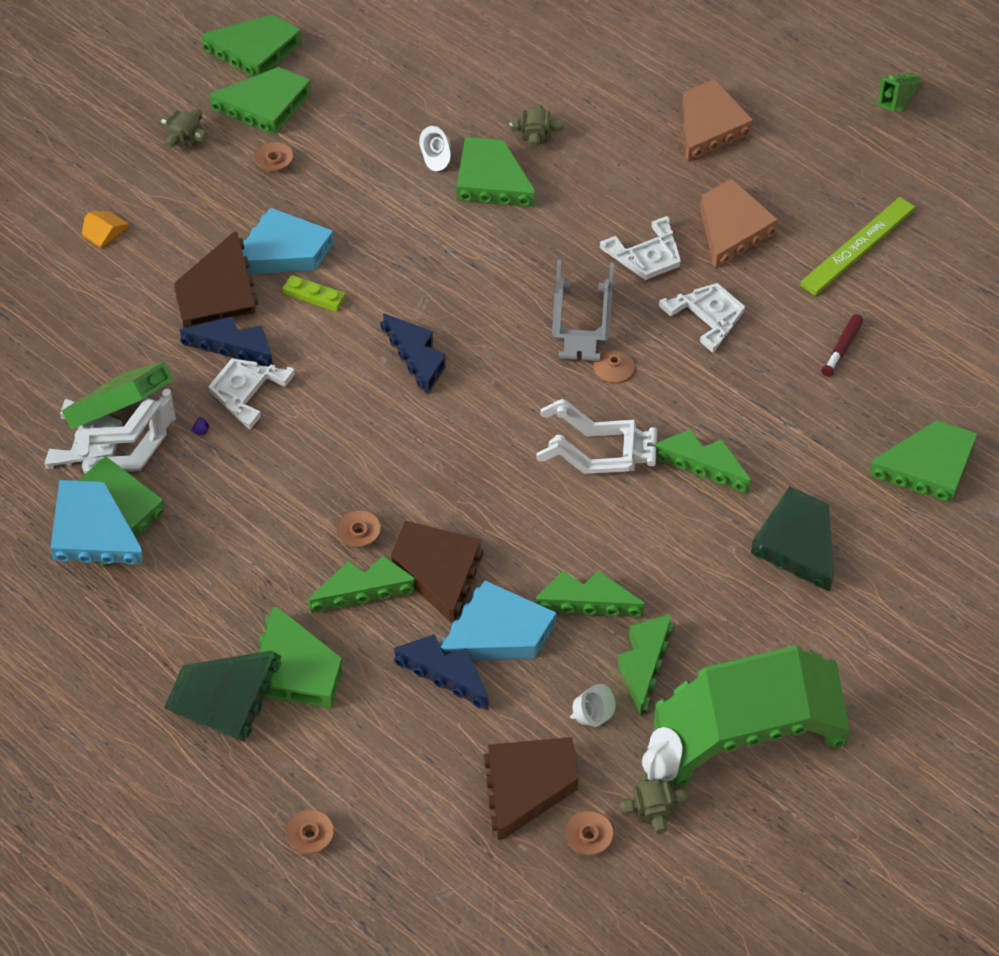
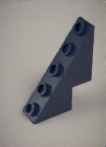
[380,313,446,394]
[179,316,273,367]
[394,634,489,710]

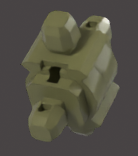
[509,104,563,147]
[160,109,208,149]
[620,771,688,834]

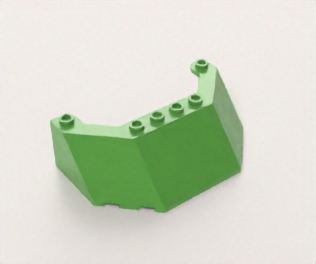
[653,646,850,787]

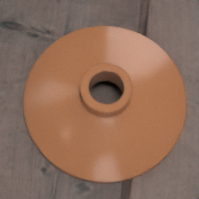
[255,142,293,171]
[593,350,635,384]
[337,510,381,547]
[285,810,334,854]
[565,811,613,856]

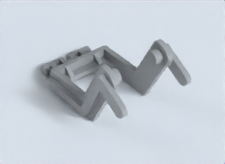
[552,259,614,361]

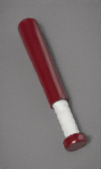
[821,314,863,377]

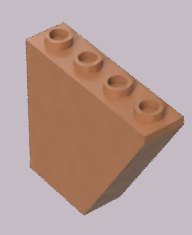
[682,79,753,161]
[700,179,778,268]

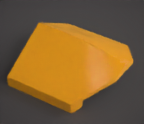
[82,211,129,248]

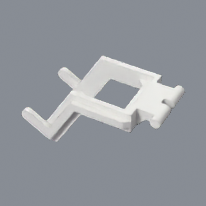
[75,389,176,474]
[536,399,657,474]

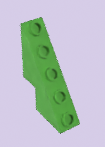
[877,72,923,112]
[655,429,751,493]
[308,556,415,613]
[536,571,645,618]
[617,614,675,716]

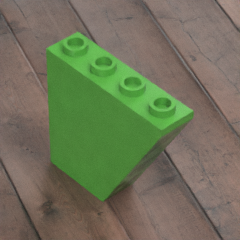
[201,14,302,77]
[210,67,311,135]
[457,137,535,207]
[61,361,174,429]
[869,420,977,503]
[78,456,164,567]
[247,606,343,709]

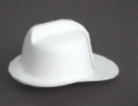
[419,126,451,171]
[570,684,616,727]
[642,727,683,781]

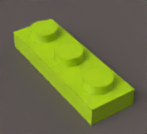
[282,275,346,312]

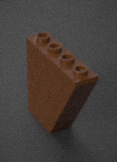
[174,232,258,327]
[391,521,484,622]
[484,737,578,840]

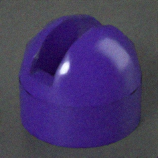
[191,416,209,435]

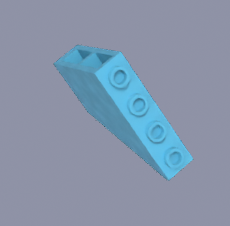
[242,208,334,274]
[51,480,143,565]
[440,581,556,660]

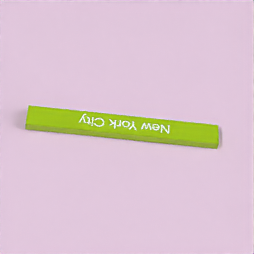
[800,197,915,296]

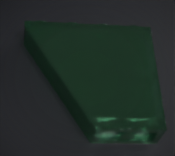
[751,486,834,591]
[164,651,281,742]

